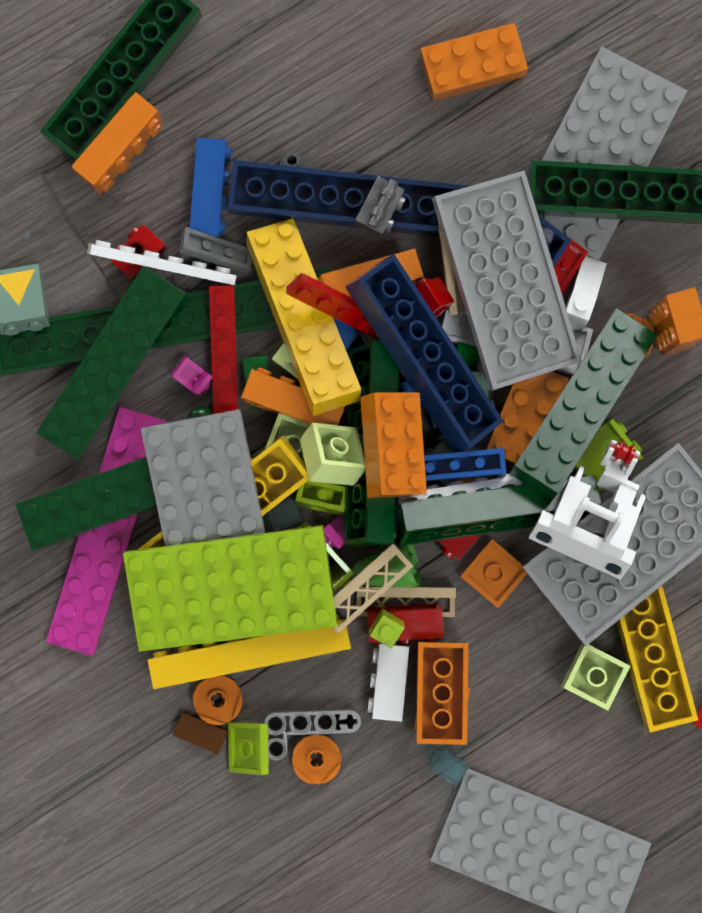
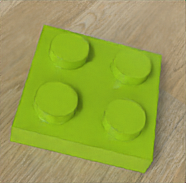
[228,722,269,775]

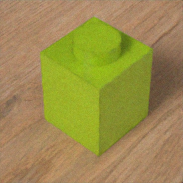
[369,608,405,649]

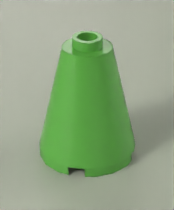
[351,543,421,588]

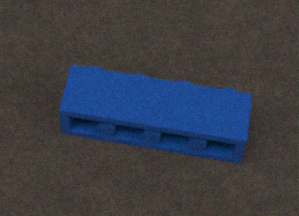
[190,138,232,238]
[424,448,506,482]

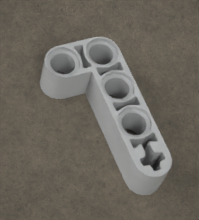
[264,709,361,761]

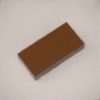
[173,712,228,754]

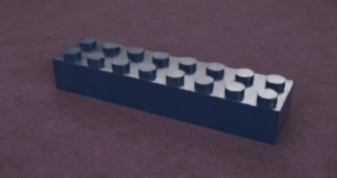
[345,254,504,453]

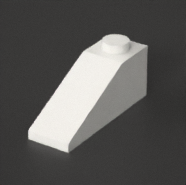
[566,256,607,329]

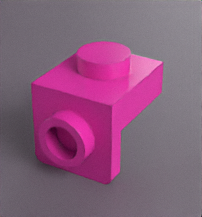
[170,355,213,396]
[324,516,344,549]

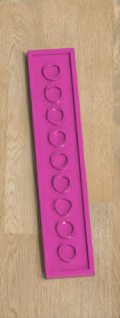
[46,407,167,656]

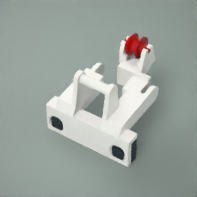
[529,439,646,580]

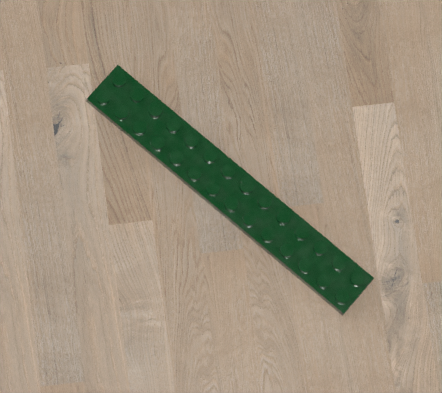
[0,268,329,377]

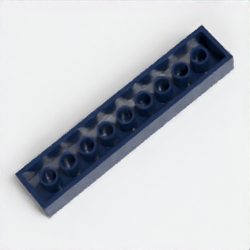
[228,160,469,237]

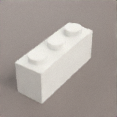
[368,644,409,722]

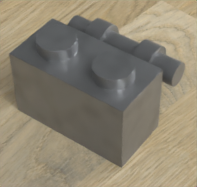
[354,176,406,238]

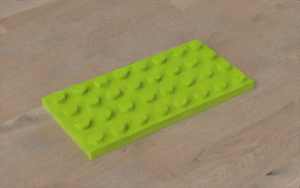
[123,525,338,652]

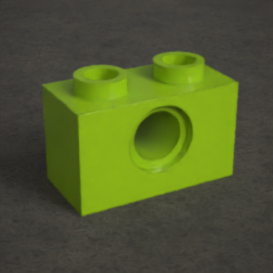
[295,480,345,517]

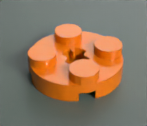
[193,675,243,725]
[292,734,341,784]

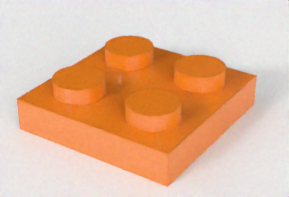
[460,539,527,608]

